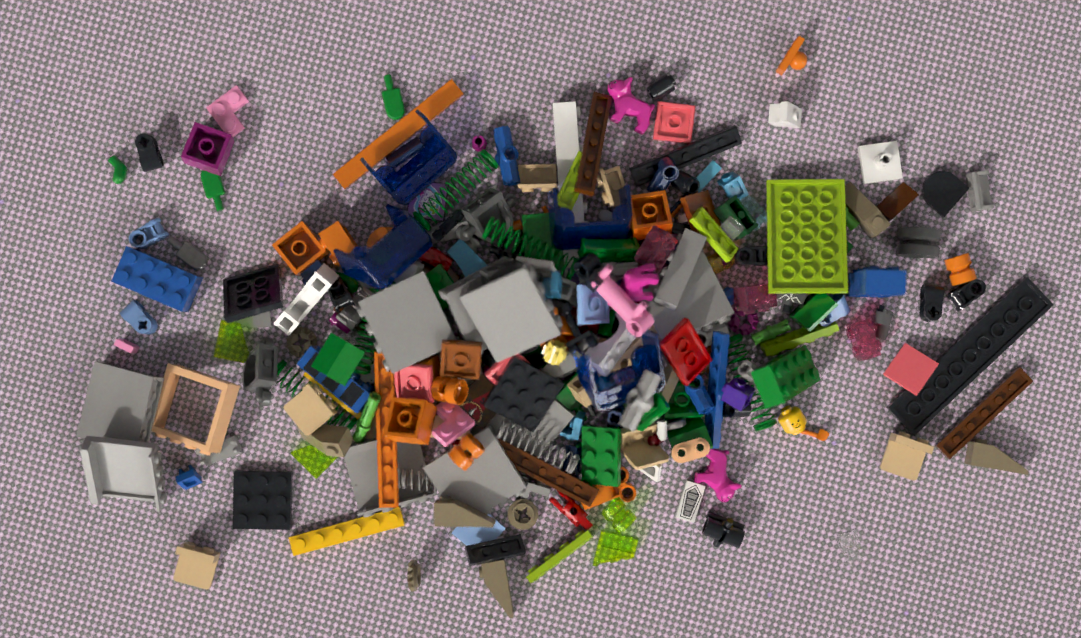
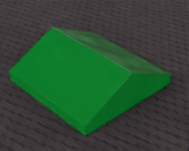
[788,293,838,331]
[311,333,365,386]
[664,381,703,419]
[667,417,713,457]

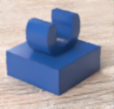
[175,465,203,490]

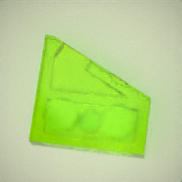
[213,319,249,363]
[290,445,338,479]
[592,529,638,566]

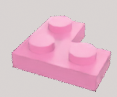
[206,85,249,137]
[432,402,475,447]

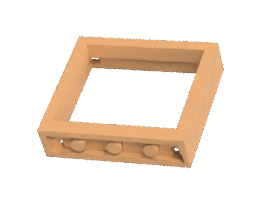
[152,363,240,455]

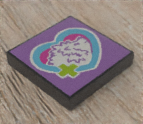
[406,179,449,222]

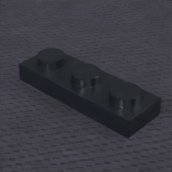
[465,534,526,567]

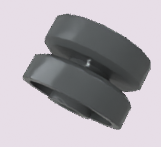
[896,226,941,258]

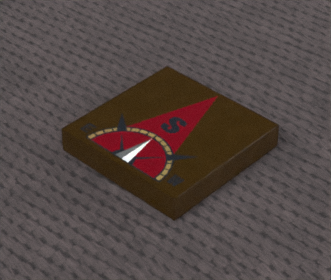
[458,374,497,429]

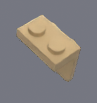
[518,164,557,192]
[596,166,629,210]
[284,382,337,436]
[621,422,669,470]
[880,431,934,481]
[173,542,220,590]

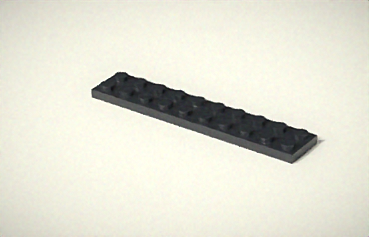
[886,277,1054,436]

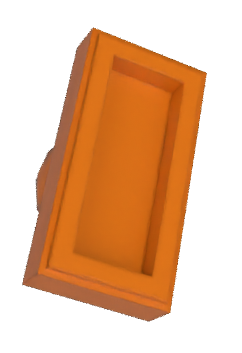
[776,36,807,76]

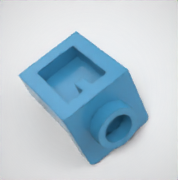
[717,172,749,200]
[542,272,563,298]
[560,411,586,440]

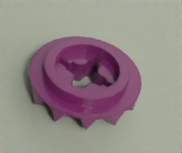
[728,305,759,335]

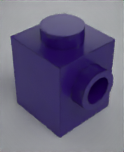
[721,377,756,411]

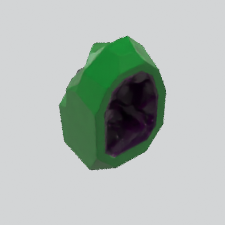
[598,308,619,337]

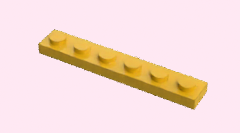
[288,506,405,556]

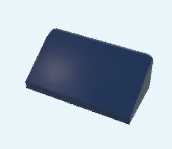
[386,137,424,169]

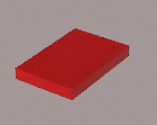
[658,317,712,386]

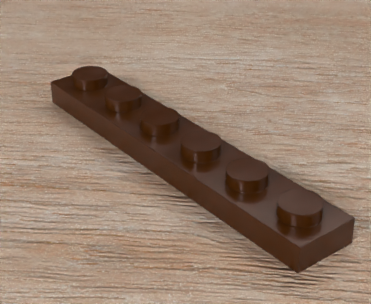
[574,92,612,197]
[935,367,1033,460]
[495,435,599,507]

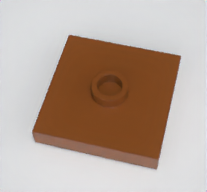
[680,190,721,233]
[440,339,482,380]

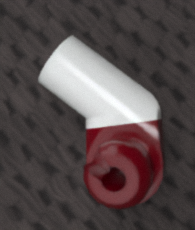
[647,420,667,446]

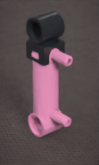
[573,253,654,337]

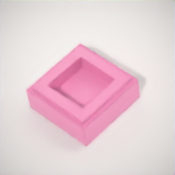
[114,338,140,353]

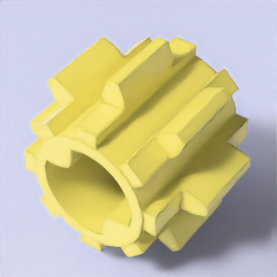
[542,339,568,365]

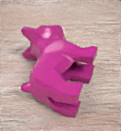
[607,77,655,135]
[607,263,659,306]
[694,449,742,503]

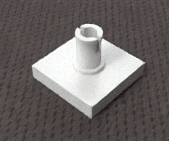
[858,141,903,185]

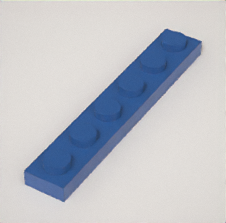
[705,331,730,449]

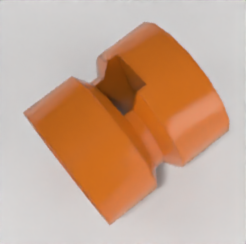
[944,253,977,286]
[431,376,468,405]
[448,433,485,471]

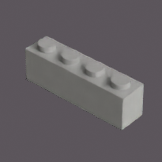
[653,228,707,311]

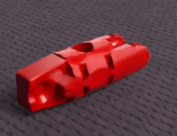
[405,239,453,271]
[549,490,593,530]

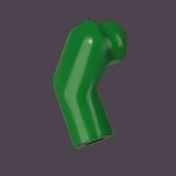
[108,155,127,184]
[335,272,359,293]

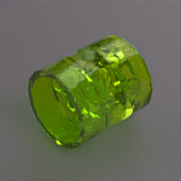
[601,497,637,534]

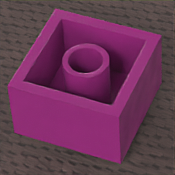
[180,122,235,176]

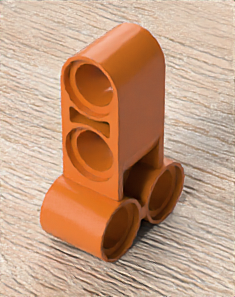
[581,465,636,510]

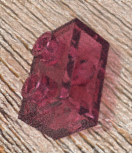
[634,225,678,274]
[733,283,777,314]
[846,318,882,361]

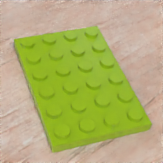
[766,179,848,293]

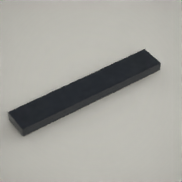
[629,125,742,187]

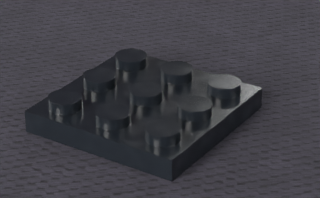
[223,264,283,323]
[483,355,564,433]
[232,470,293,530]

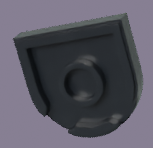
[922,171,969,217]

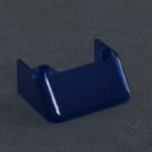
[360,109,457,205]
[547,184,632,250]
[333,204,433,289]
[573,329,666,411]

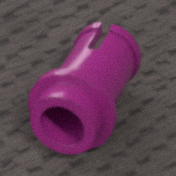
[472,135,487,152]
[329,312,351,334]

